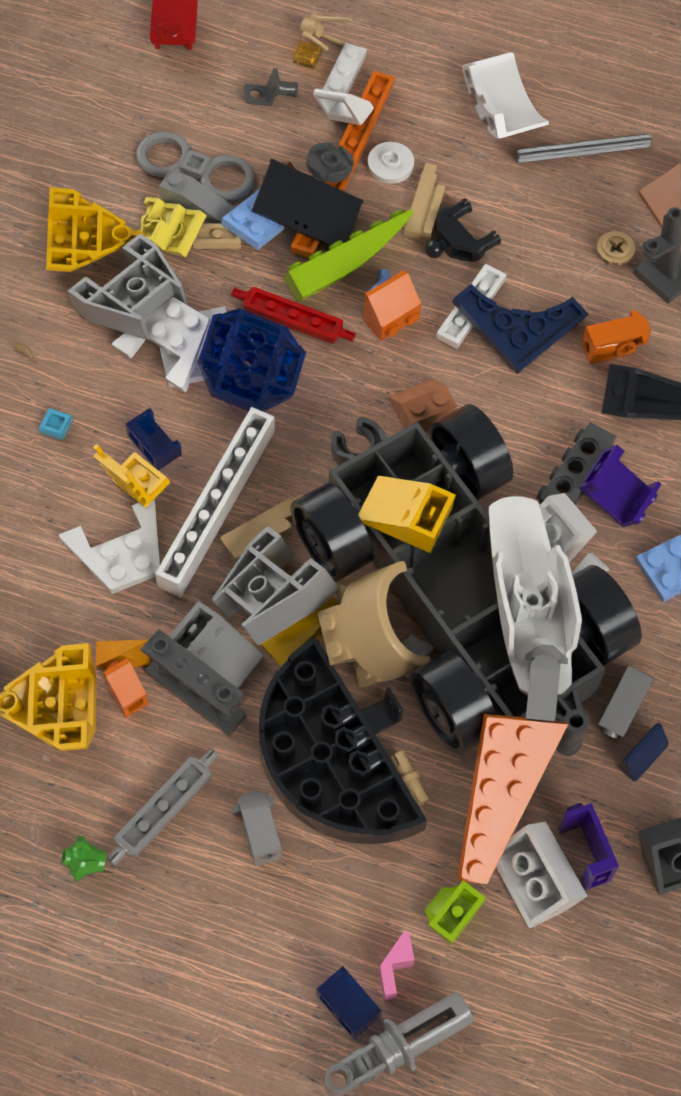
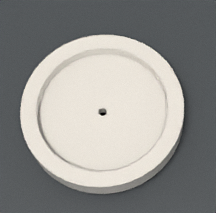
[367,142,414,184]

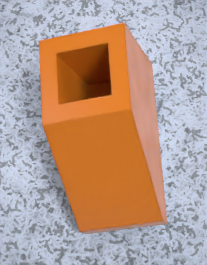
[103,658,149,718]

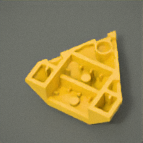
[46,187,146,272]
[0,643,97,751]

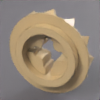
[597,231,635,266]

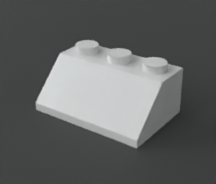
[496,822,587,928]

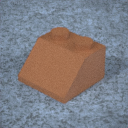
[388,379,457,432]

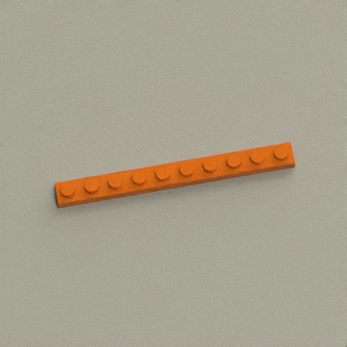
[291,71,395,258]

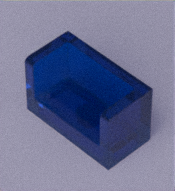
[126,408,182,471]
[316,966,382,1040]

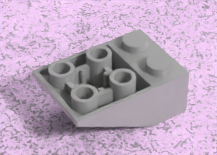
[169,601,264,689]

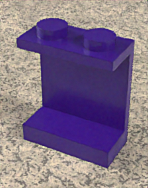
[579,445,662,528]
[558,803,619,891]

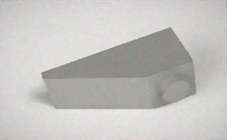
[159,169,235,224]

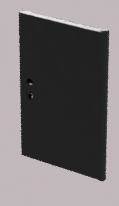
[251,158,364,246]

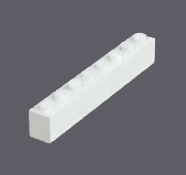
[155,407,275,598]

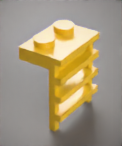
[93,444,170,508]

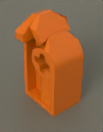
[581,310,651,364]

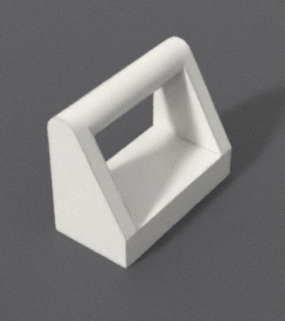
[313,88,374,125]

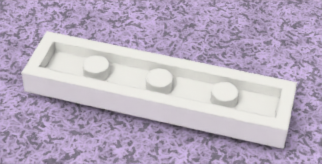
[436,264,507,349]

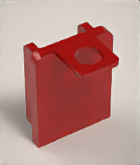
[150,0,198,50]

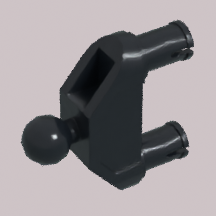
[425,198,501,262]

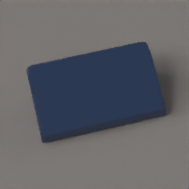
[620,723,669,781]

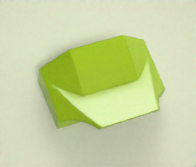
[424,880,486,945]

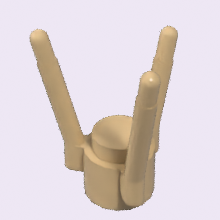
[300,14,352,51]

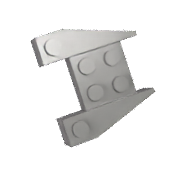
[68,233,188,339]
[211,526,340,645]

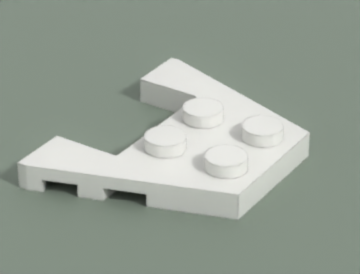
[112,297,213,392]
[59,500,160,594]

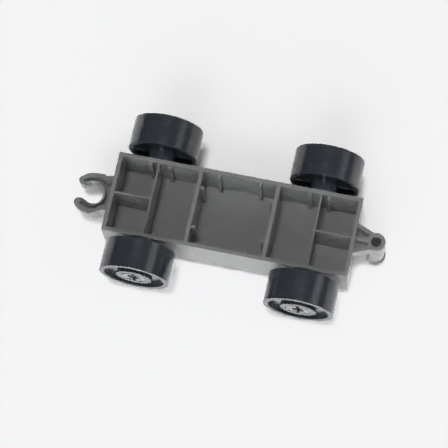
[290,404,642,756]

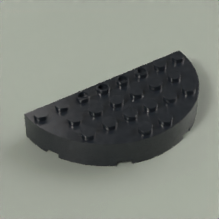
[259,637,427,844]

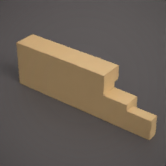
[404,163,446,241]
[220,493,304,563]

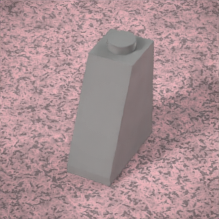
[599,665,654,739]

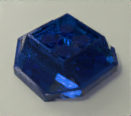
[197,308,306,412]

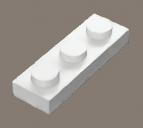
[323,43,367,93]

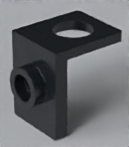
[361,687,403,735]

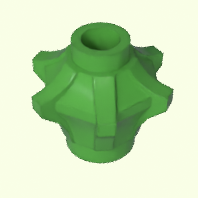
[62,836,106,881]

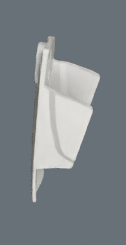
[488,496,582,695]

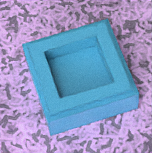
[39,408,73,440]

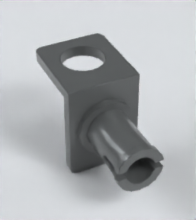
[244,68,298,106]

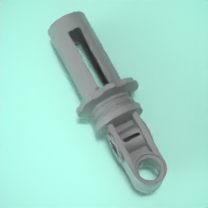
[323,992,473,1096]

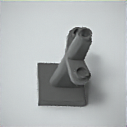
[633,207,681,304]

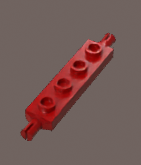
[231,287,356,344]

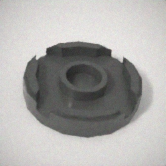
[306,142,353,183]

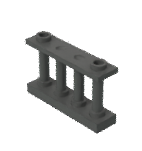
[141,629,246,737]

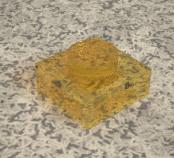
[293,40,322,69]

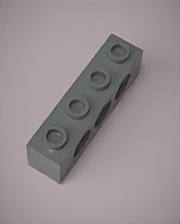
[536,422,617,506]

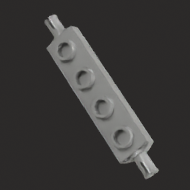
[106,748,219,866]

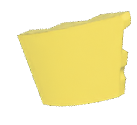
[140,197,207,257]

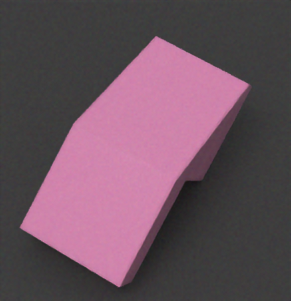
[379,931,415,1001]

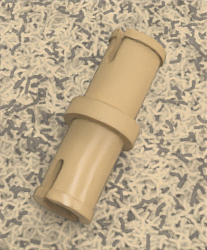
[390,750,430,807]

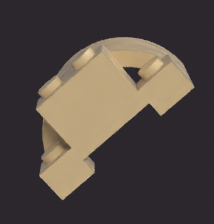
[317,561,430,688]

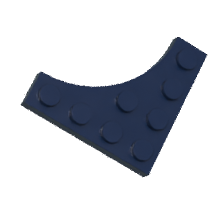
[452,284,589,374]

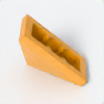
[96,640,150,668]

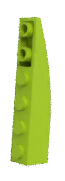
[283,209,413,303]

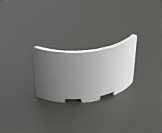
[462,52,549,139]

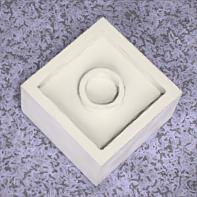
[541,493,597,562]

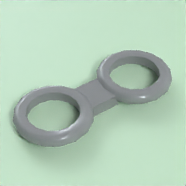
[136,131,255,202]

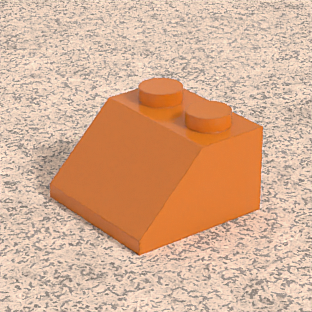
[364,270,421,341]

